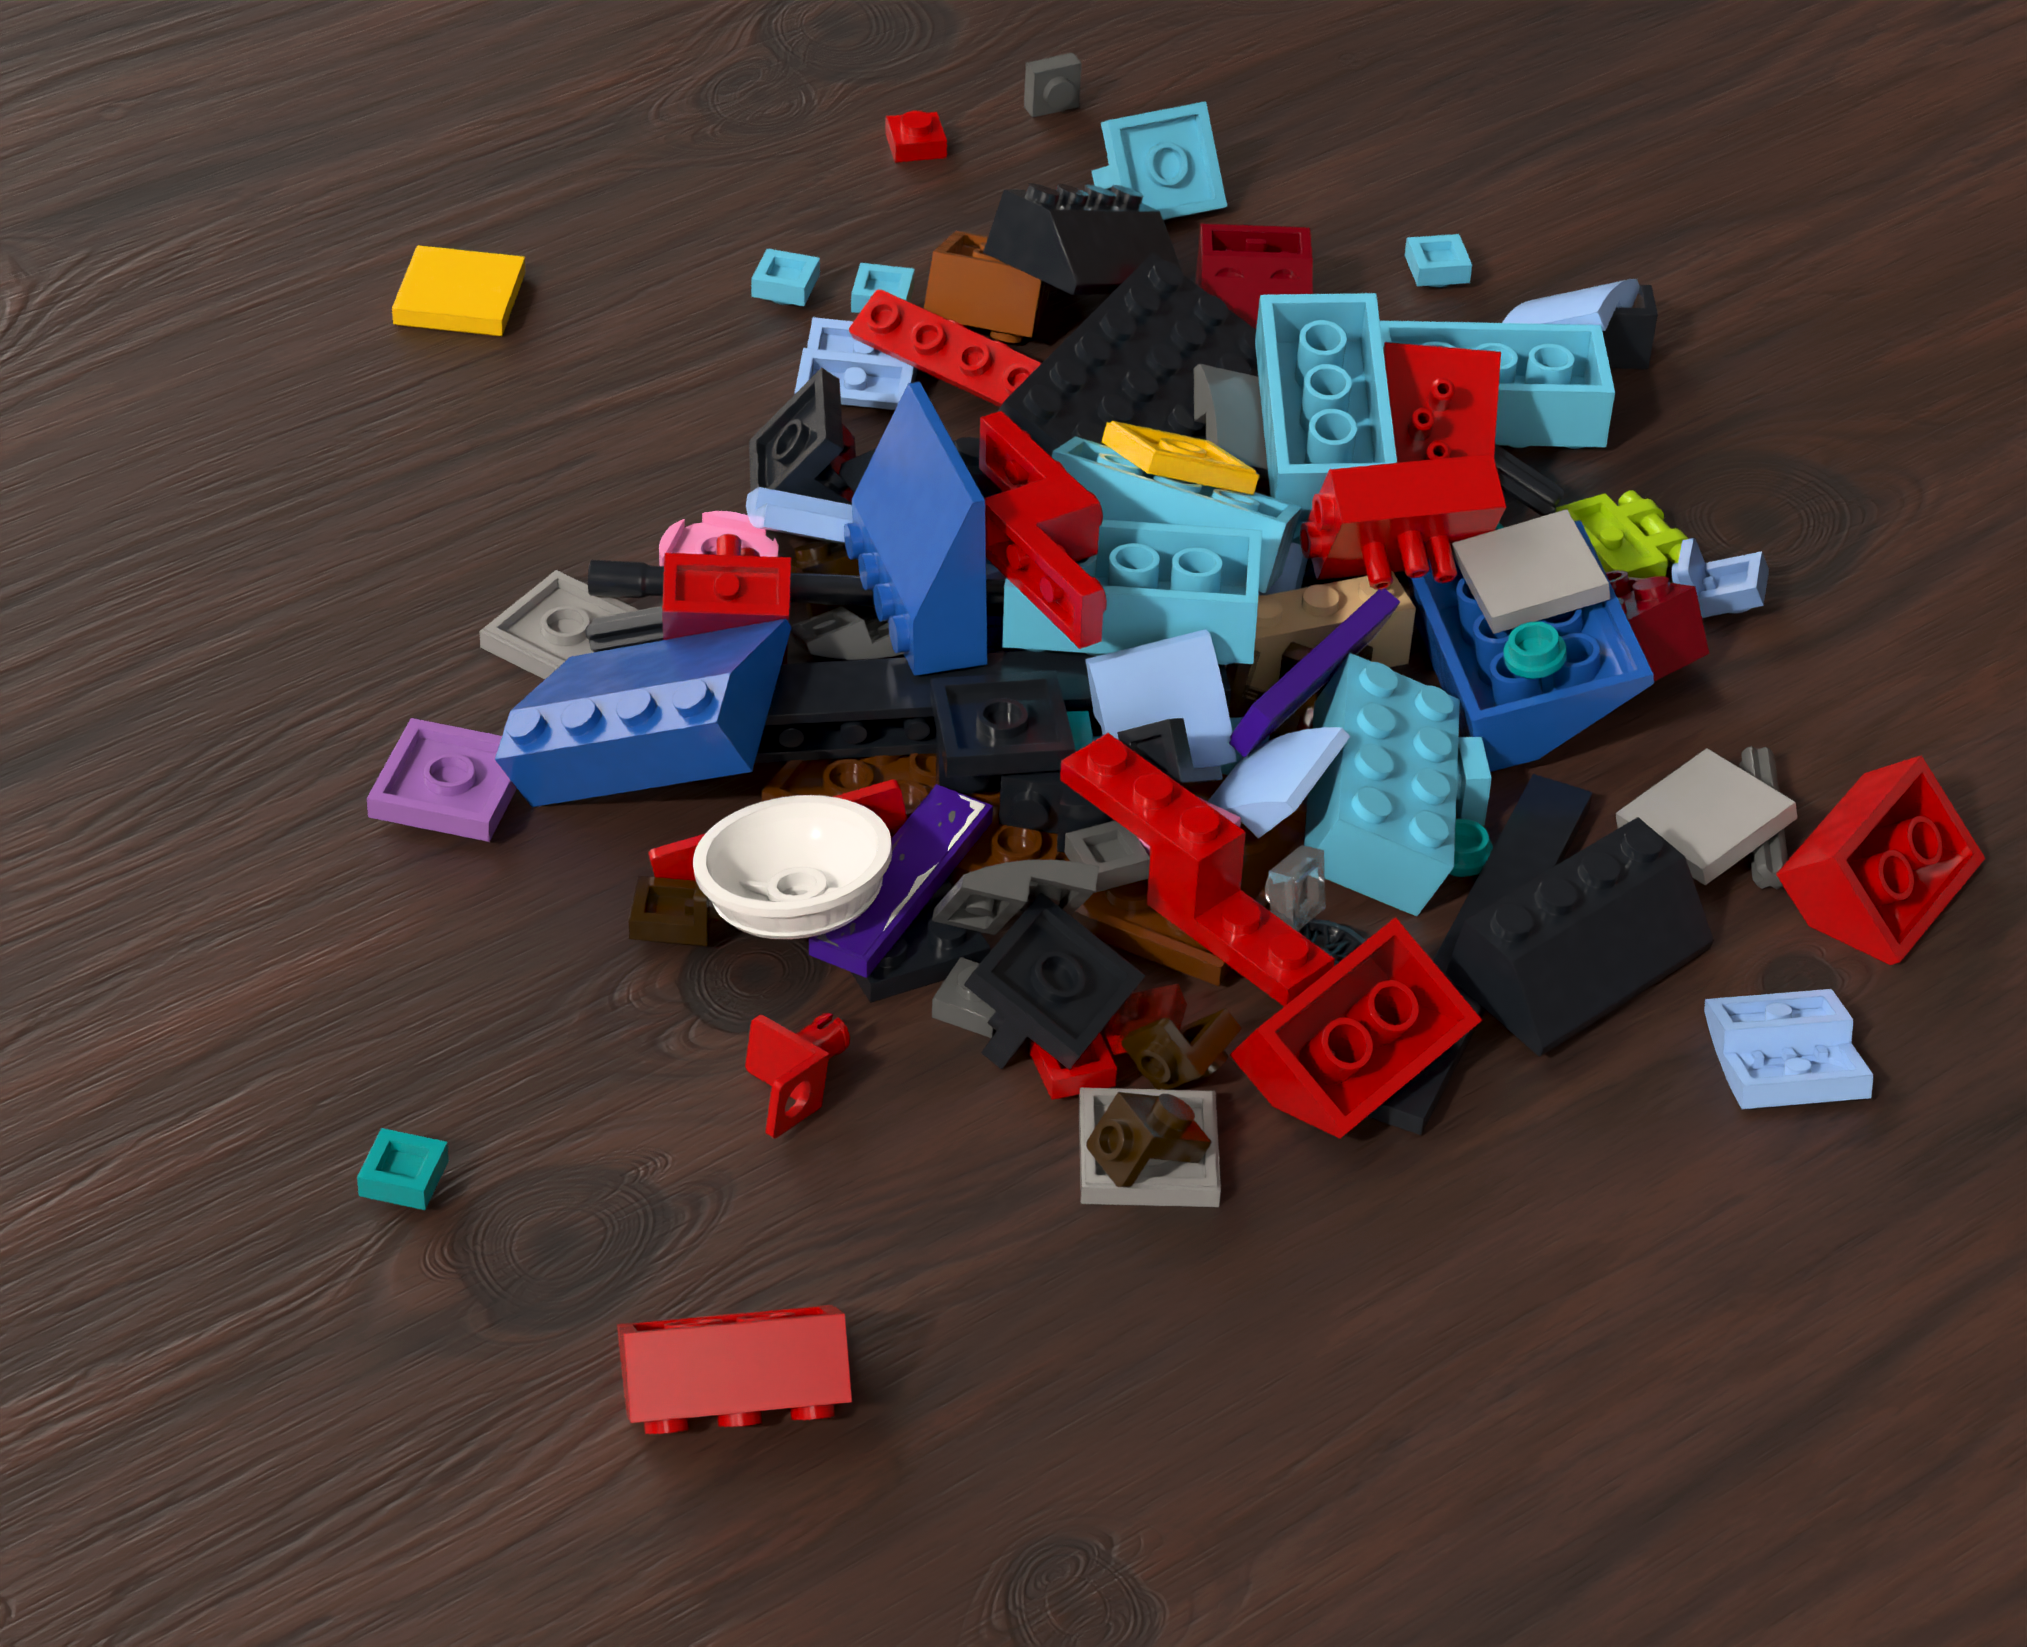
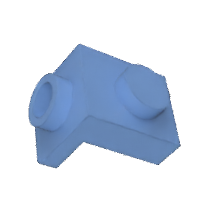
[1672,538,1769,618]

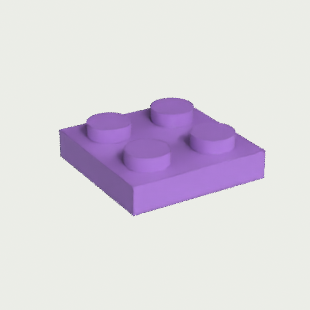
[367,718,517,842]

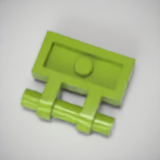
[1555,490,1689,579]

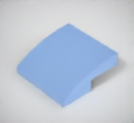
[1502,279,1640,331]
[795,317,918,410]
[746,487,853,545]
[1086,629,1237,768]
[1208,727,1351,839]
[1704,989,1873,1109]

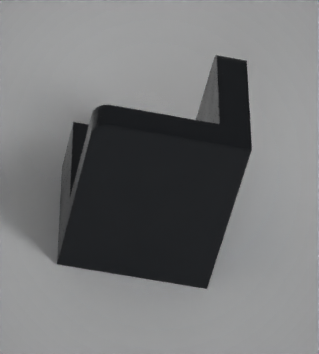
[1602,285,1658,369]
[1117,718,1223,788]

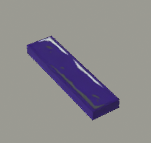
[1229,588,1400,757]
[809,784,993,978]

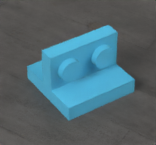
[1092,101,1227,220]

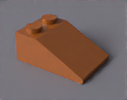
[924,231,1052,343]

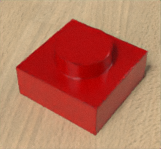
[885,111,947,163]
[1030,1033,1117,1100]

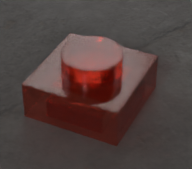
[1105,984,1187,1055]

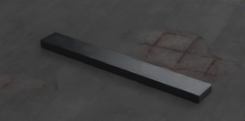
[1367,774,1593,1135]

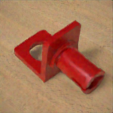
[745,1013,850,1139]

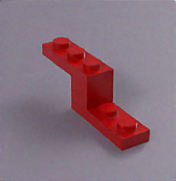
[979,411,1107,649]
[1060,733,1335,1006]

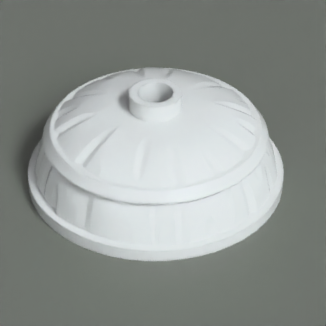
[693,795,892,939]

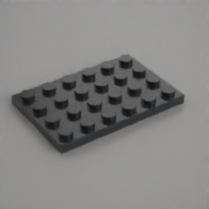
[998,252,1258,457]

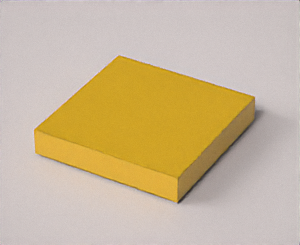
[392,245,526,336]
[1101,421,1259,495]

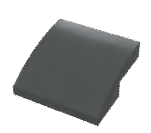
[1194,364,1269,480]
[789,606,903,660]
[932,860,1099,935]

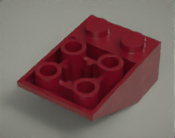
[1196,224,1313,329]
[1605,570,1709,682]

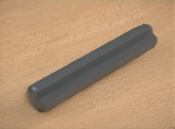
[1739,746,1788,889]

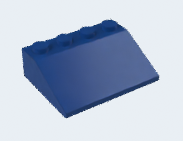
[844,382,987,676]
[1407,520,1654,772]
[495,619,792,807]

